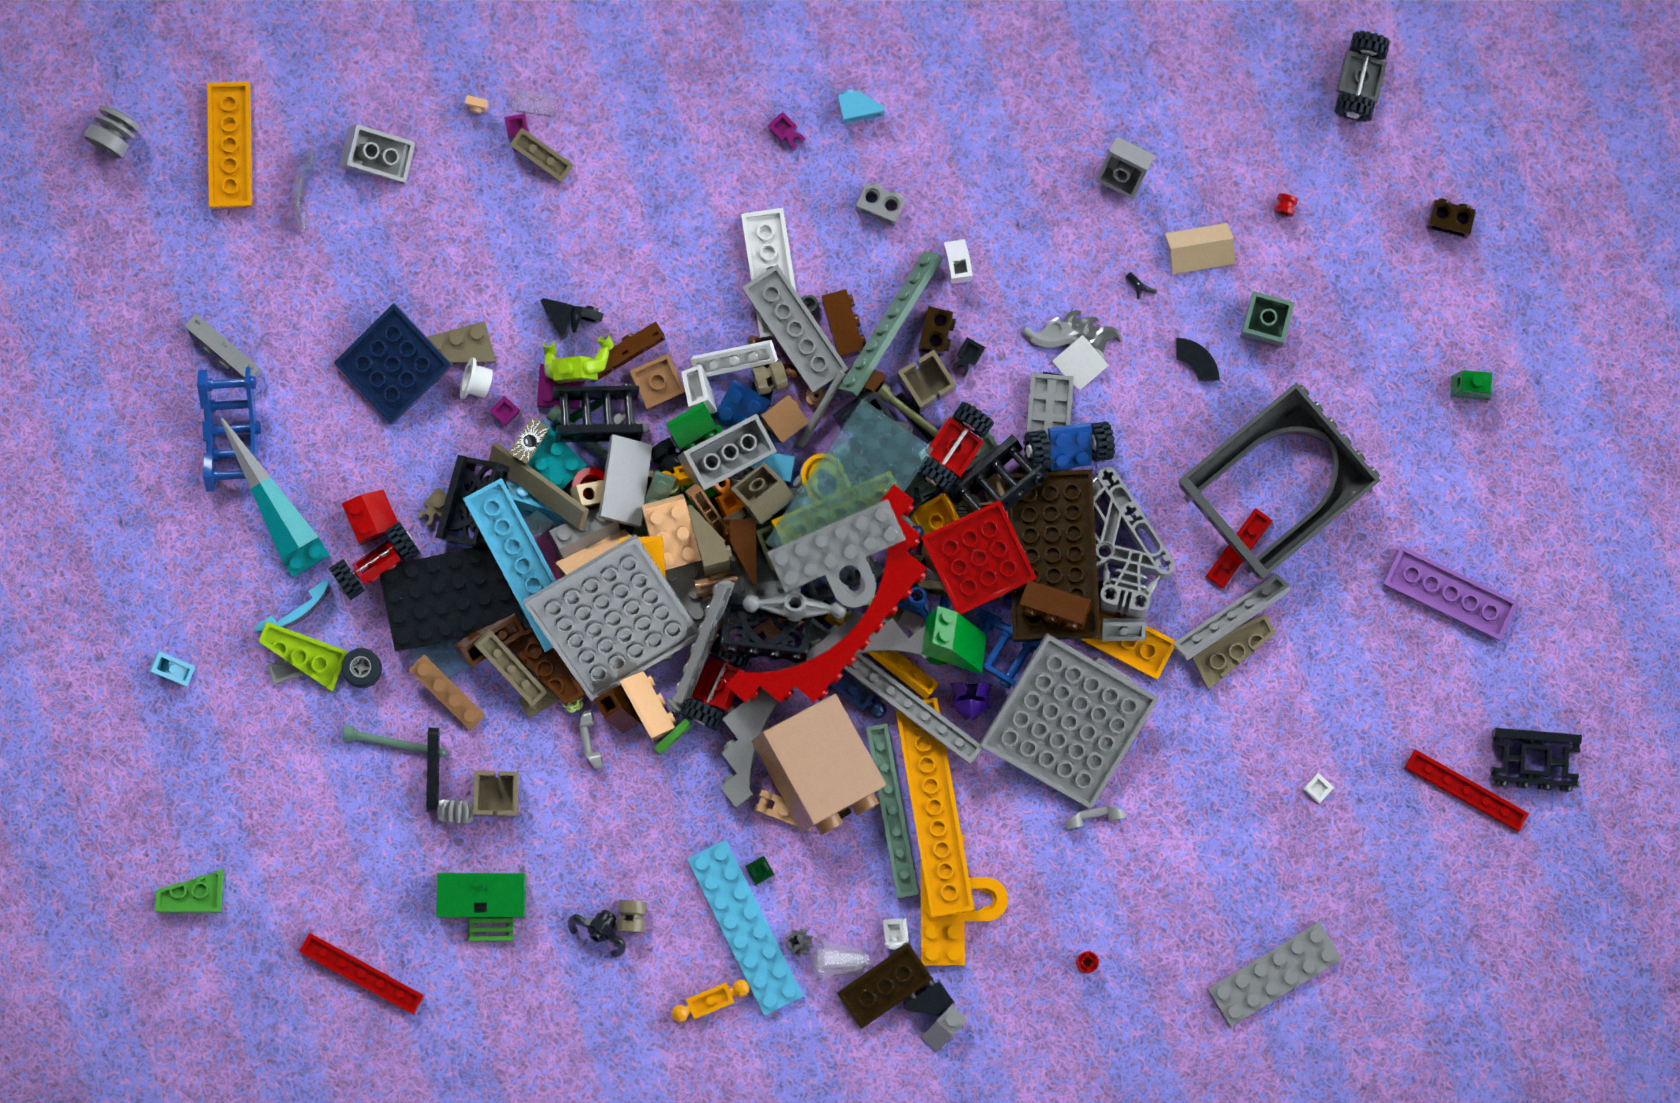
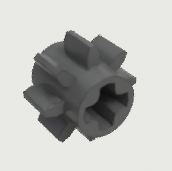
[786,929,814,956]

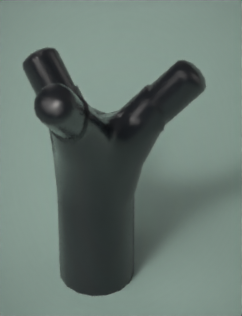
[1125,272,1157,299]
[908,487,935,518]

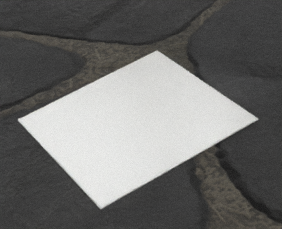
[1052,335,1109,390]

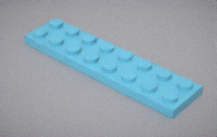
[463,478,556,652]
[687,840,803,1016]

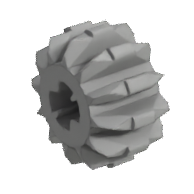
[437,800,474,823]

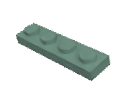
[631,471,676,537]

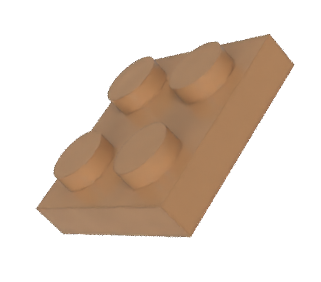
[629,354,686,411]

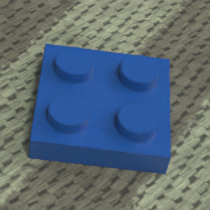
[713,379,771,427]

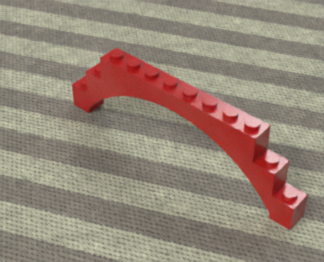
[726,484,927,703]

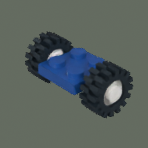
[1023,421,1115,471]

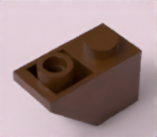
[594,685,642,733]

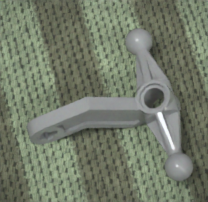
[743,585,847,621]

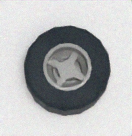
[342,648,382,688]

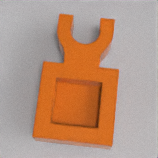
[712,478,743,517]

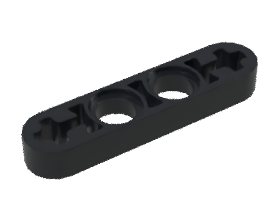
[426,727,440,812]

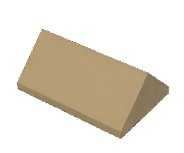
[1165,223,1235,275]

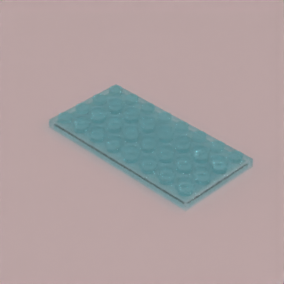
[765,399,934,588]

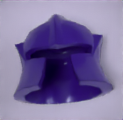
[950,682,993,720]

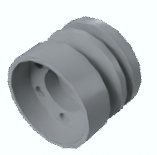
[83,105,140,159]

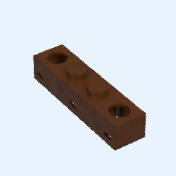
[591,321,665,383]

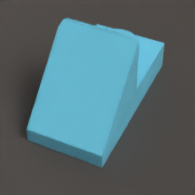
[149,651,195,686]

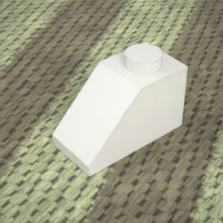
[681,365,717,414]

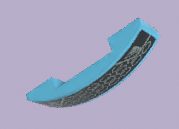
[254,579,331,633]

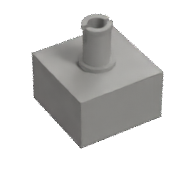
[1095,137,1155,199]

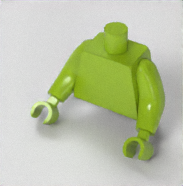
[542,335,614,384]

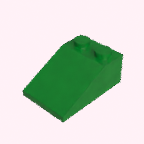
[921,606,987,674]

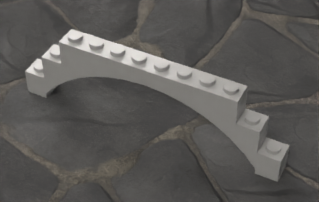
[720,611,929,808]

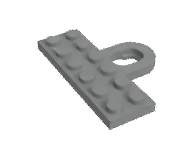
[767,499,906,608]

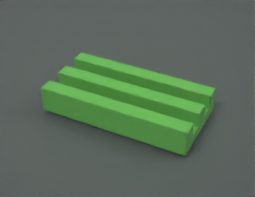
[654,718,691,755]
[469,918,514,941]

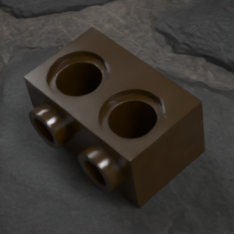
[1426,198,1476,238]
[918,306,956,357]

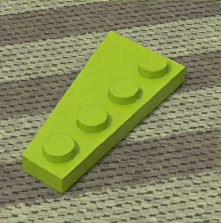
[258,621,348,692]

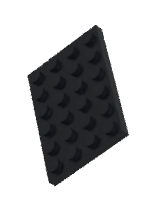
[379,547,523,652]

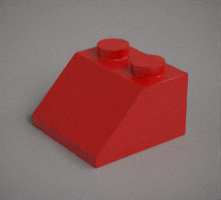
[341,490,398,546]

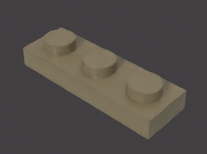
[510,128,574,182]

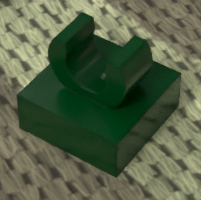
[745,856,775,885]

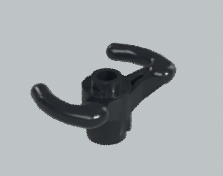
[567,910,626,958]

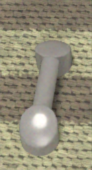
[579,709,603,769]
[1065,806,1126,830]

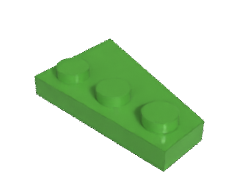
[155,869,224,913]

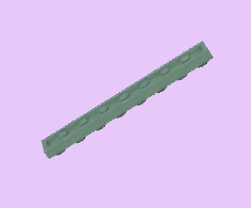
[838,251,943,397]
[866,723,919,899]

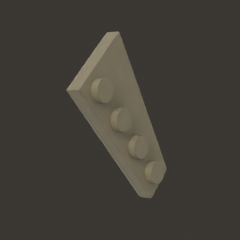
[428,321,496,364]
[1192,614,1276,690]

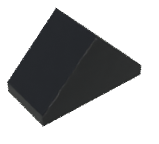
[540,298,573,340]

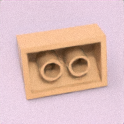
[620,671,677,742]

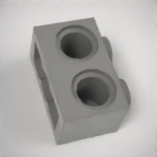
[856,183,905,226]

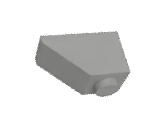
[921,1005,968,1052]

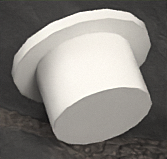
[460,357,493,399]

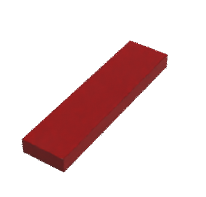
[1205,508,1273,589]

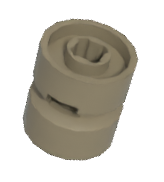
[752,361,788,396]
[616,900,647,933]

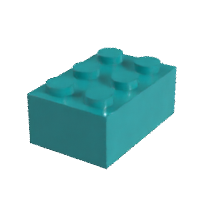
[528,420,588,492]

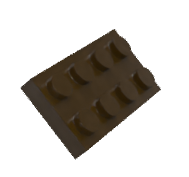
[837,943,933,1029]

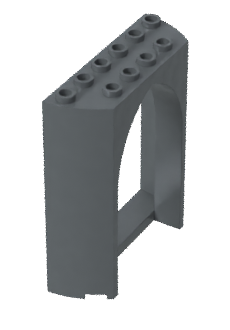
[1178,382,1381,579]

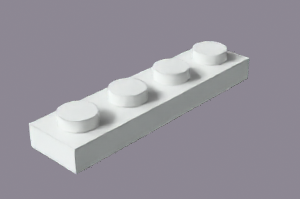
[691,340,778,377]

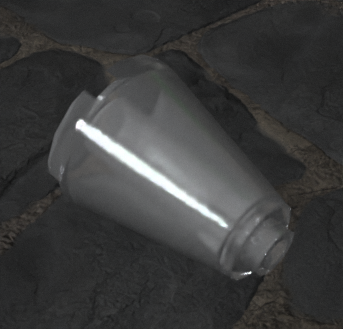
[810,938,872,982]

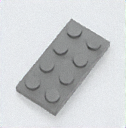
[1024,373,1074,458]

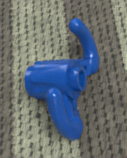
[896,586,948,624]

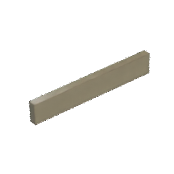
[489,443,589,529]

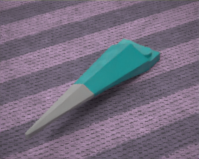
[221,418,330,578]

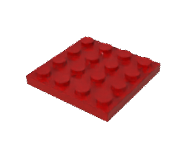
[921,500,1037,615]

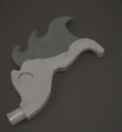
[1022,310,1121,361]

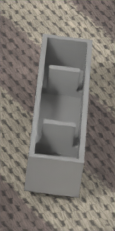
[185,314,263,379]

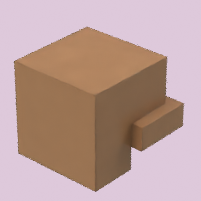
[759,395,809,443]

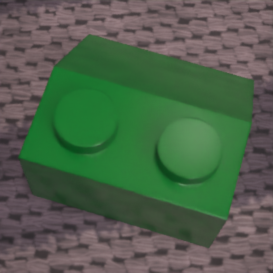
[666,402,718,453]

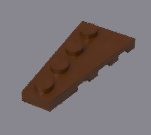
[506,627,585,706]

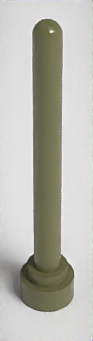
[877,383,939,437]

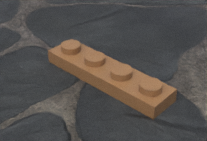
[408,654,485,730]

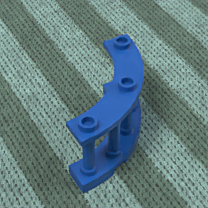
[197,367,261,492]
[977,608,1042,689]

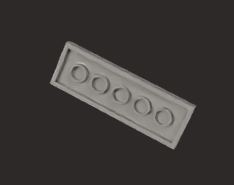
[742,264,849,394]
[1208,922,1342,1027]

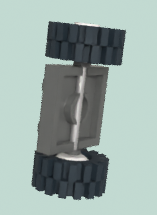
[1334,31,1390,122]

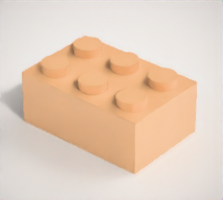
[641,494,701,570]

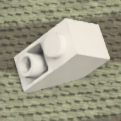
[944,239,973,284]

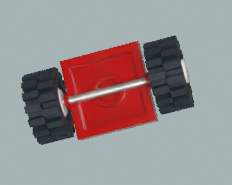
[915,401,994,493]
[329,522,421,600]
[682,637,750,730]

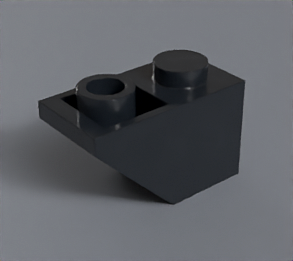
[903,980,954,1015]

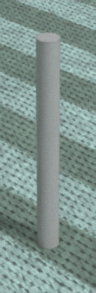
[797,371,846,448]

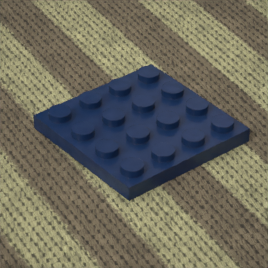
[334,303,453,425]

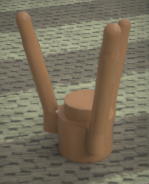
[695,570,738,601]

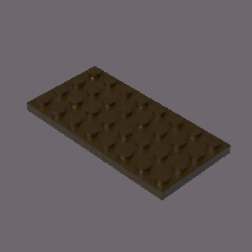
[1006,469,1100,642]

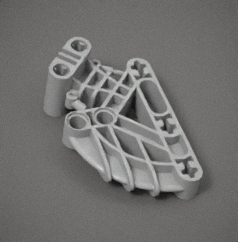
[1093,467,1174,618]

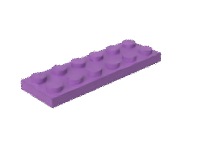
[1382,546,1519,641]

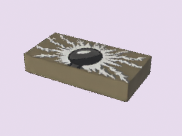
[508,417,550,465]

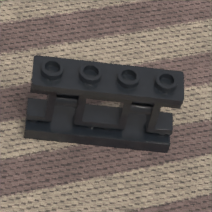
[1489,728,1582,792]

